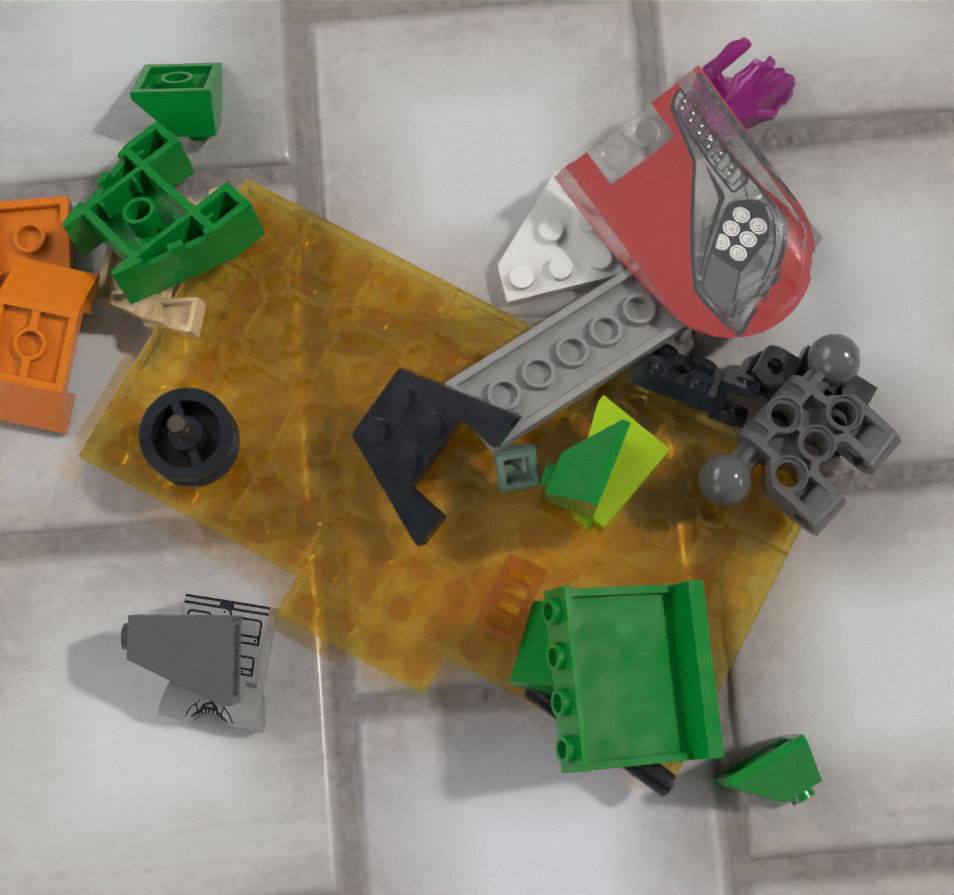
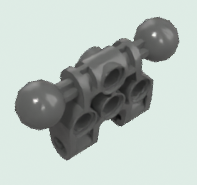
[697,334,901,536]

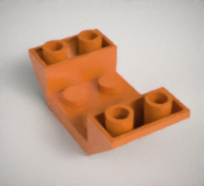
[0,258,100,434]

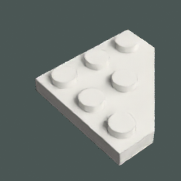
[497,170,624,307]

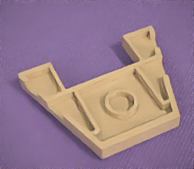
[95,187,219,338]

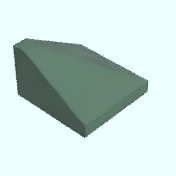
[493,444,541,493]

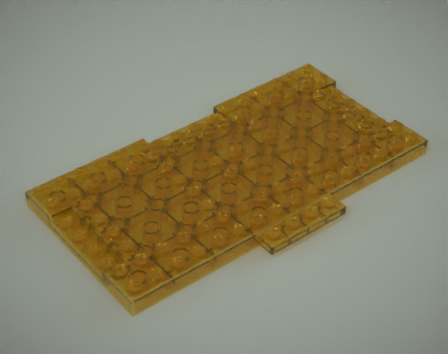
[78,178,827,776]

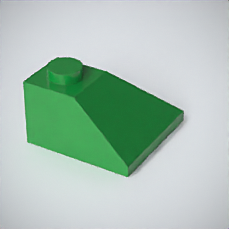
[130,63,222,141]
[539,419,631,519]
[714,734,822,806]

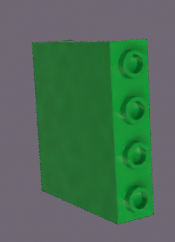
[542,580,724,773]

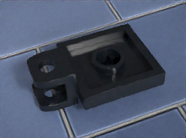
[631,343,761,428]
[745,345,877,459]

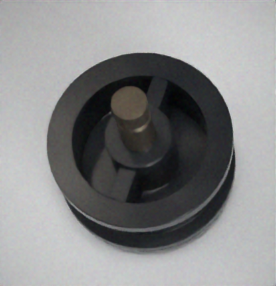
[139,388,240,488]

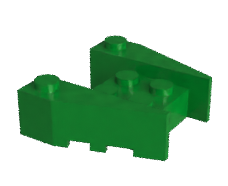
[62,121,265,304]

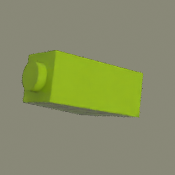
[571,395,670,533]

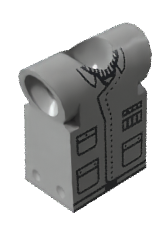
[158,594,279,733]

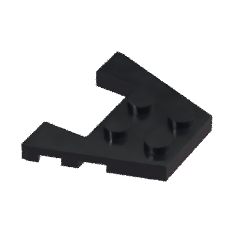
[351,368,522,547]

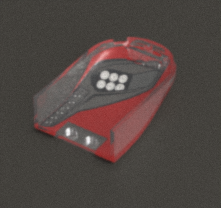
[554,65,815,338]

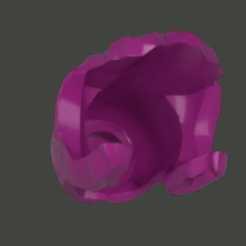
[676,37,796,150]

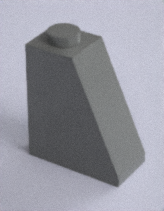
[121,614,242,706]

